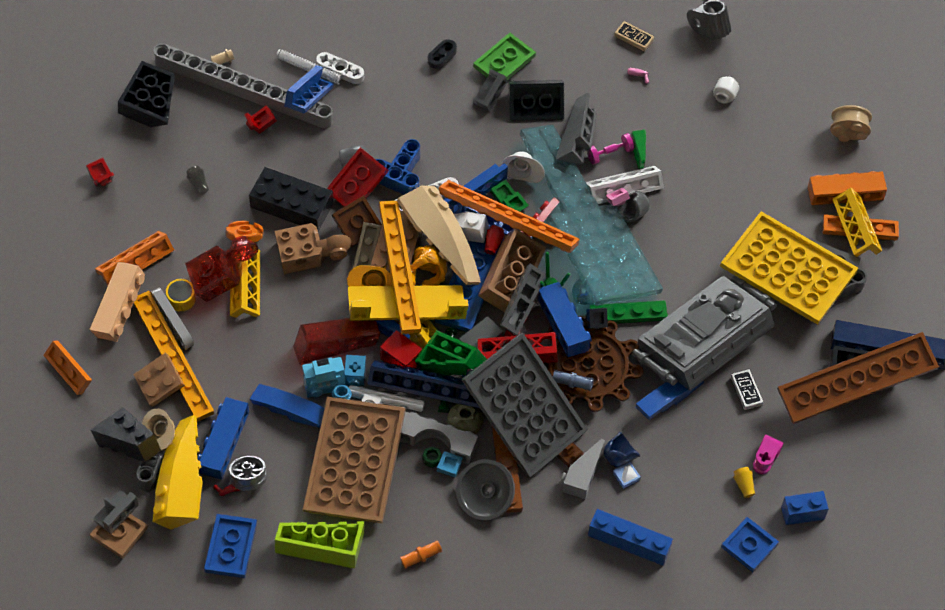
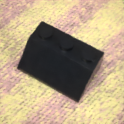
[508,80,564,120]

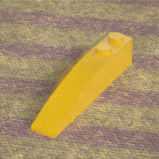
[152,415,202,530]

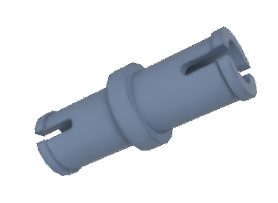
[553,370,594,391]

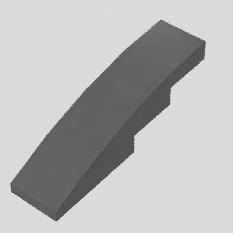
[500,264,546,336]

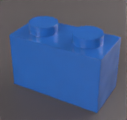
[781,491,829,525]

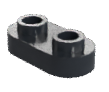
[428,39,457,69]

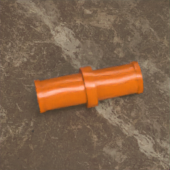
[400,540,442,569]

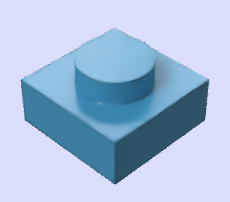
[437,451,463,478]

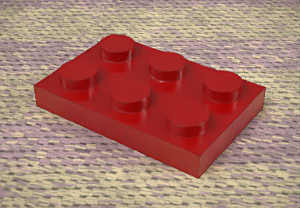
[327,147,389,207]

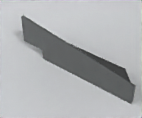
[556,93,597,165]

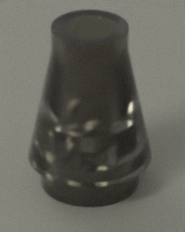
[186,166,209,194]

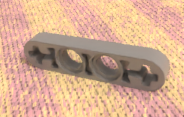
[150,287,194,350]

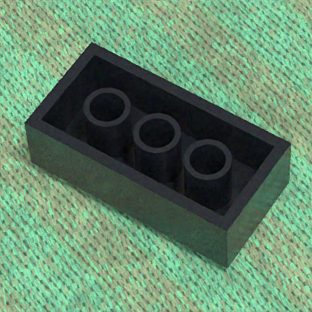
[249,167,334,232]

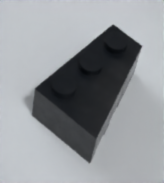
[91,407,161,462]

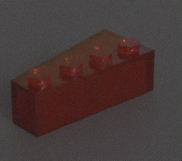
[293,318,380,365]

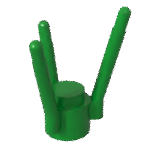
[540,252,570,287]

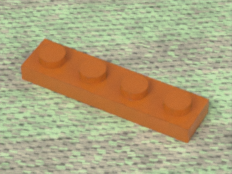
[823,215,899,241]

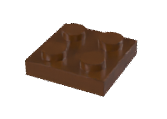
[331,196,382,247]

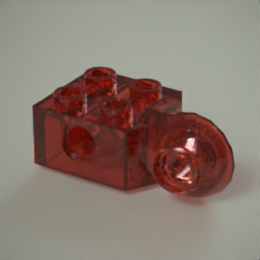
[185,236,259,302]

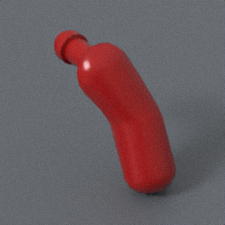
[213,484,240,496]

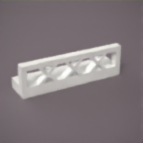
[585,166,664,205]

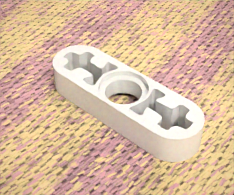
[316,52,364,84]

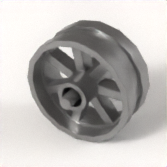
[229,456,267,491]

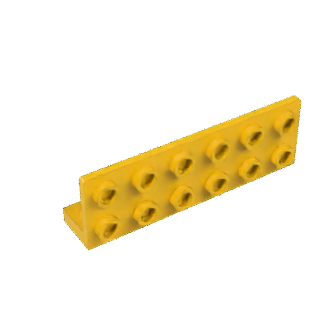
[348,285,468,320]

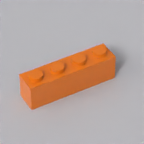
[807,171,887,205]

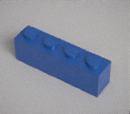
[537,282,591,358]
[197,397,250,480]
[588,509,673,566]

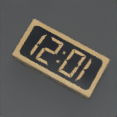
[615,21,654,52]

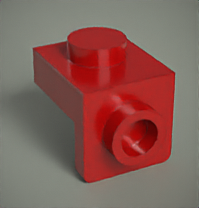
[244,106,277,134]
[86,158,114,187]

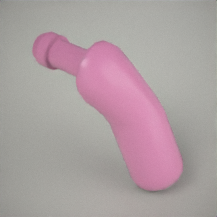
[627,68,649,84]

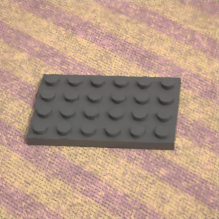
[462,333,587,477]

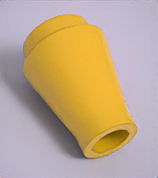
[733,467,755,498]

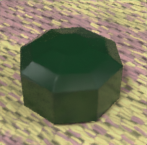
[422,447,442,468]

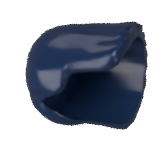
[603,432,640,467]

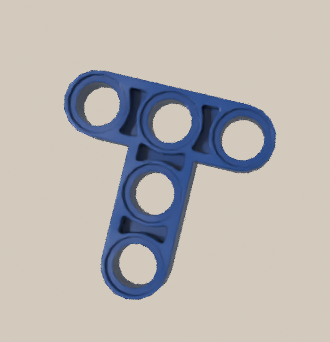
[376,139,420,195]

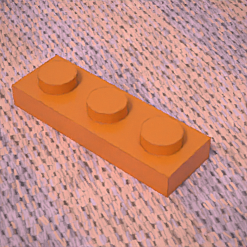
[43,341,92,395]

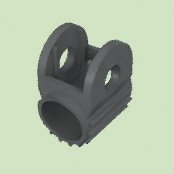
[687,0,731,40]

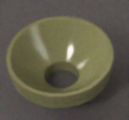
[447,404,483,434]

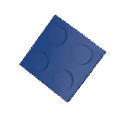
[721,517,779,572]

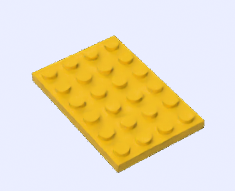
[720,211,858,325]

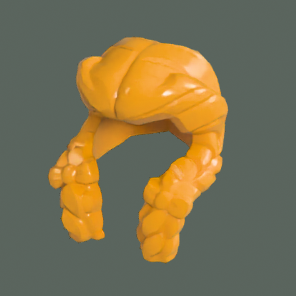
[410,245,448,286]

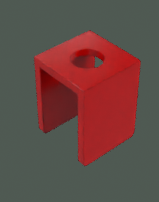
[380,330,422,368]

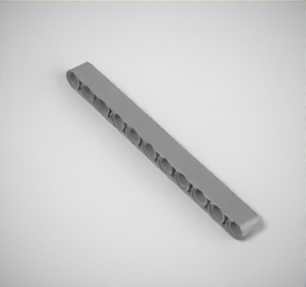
[153,44,333,128]

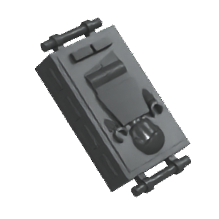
[632,275,777,391]

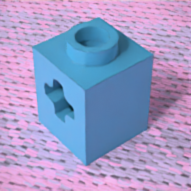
[345,355,366,386]

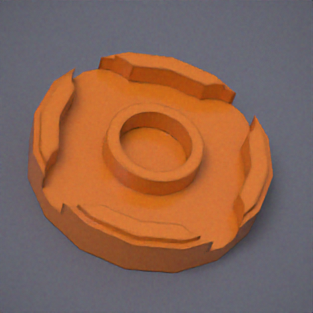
[226,221,264,243]

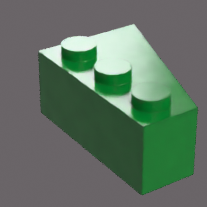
[414,330,487,375]

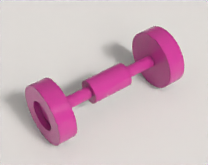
[587,133,634,165]

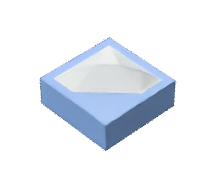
[613,462,641,489]

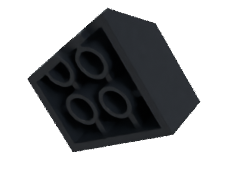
[118,61,175,127]

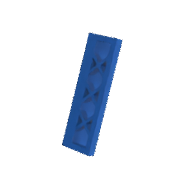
[284,65,334,114]
[444,163,508,214]

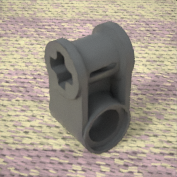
[136,454,164,491]

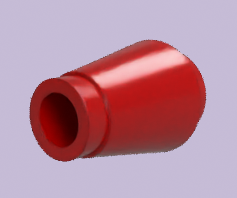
[484,225,505,255]

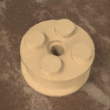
[830,105,872,142]

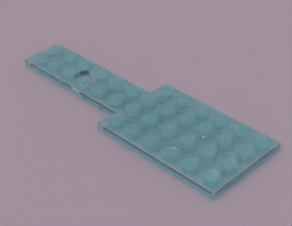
[520,125,663,306]

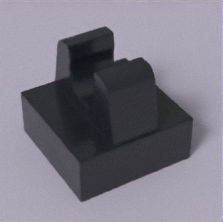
[585,308,608,328]

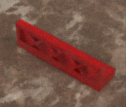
[478,332,558,363]

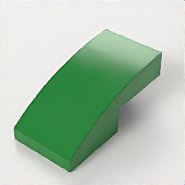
[490,180,529,212]

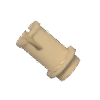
[210,49,235,65]

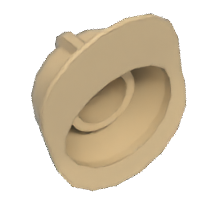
[142,408,175,451]

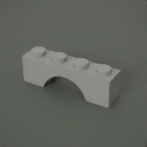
[400,412,478,465]

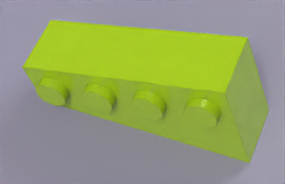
[275,521,364,569]

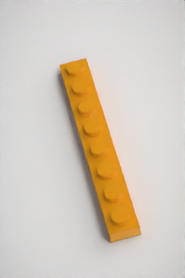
[379,201,421,334]
[133,291,214,422]

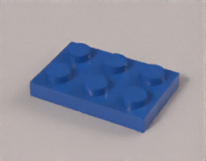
[204,514,257,578]

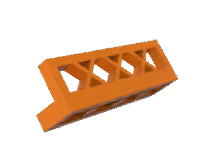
[95,231,174,286]

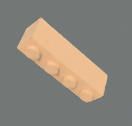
[90,262,145,342]

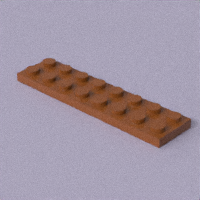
[777,332,939,424]

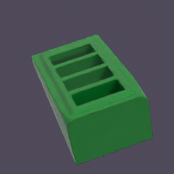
[631,129,646,169]

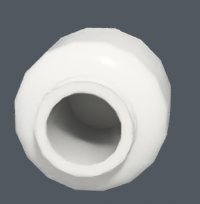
[713,77,739,104]

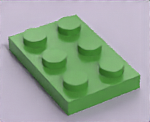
[473,33,536,80]

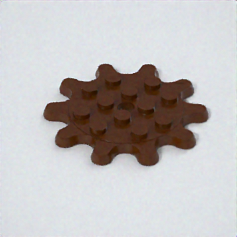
[545,315,644,412]

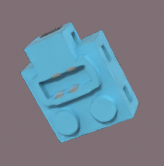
[302,357,345,398]

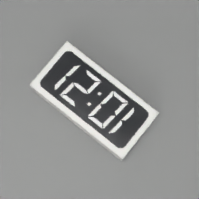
[731,369,763,410]

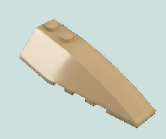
[397,186,481,285]

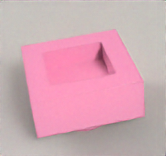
[606,188,630,206]

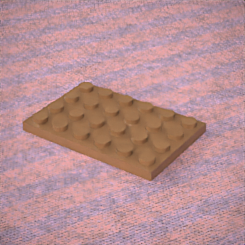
[303,397,406,524]

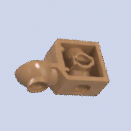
[275,223,351,274]

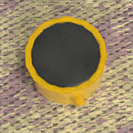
[166,279,196,311]

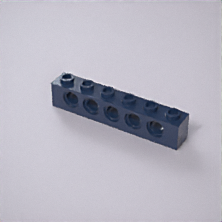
[368,360,480,408]

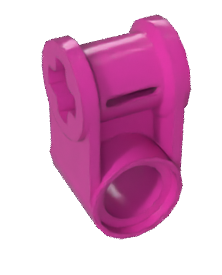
[753,435,784,474]

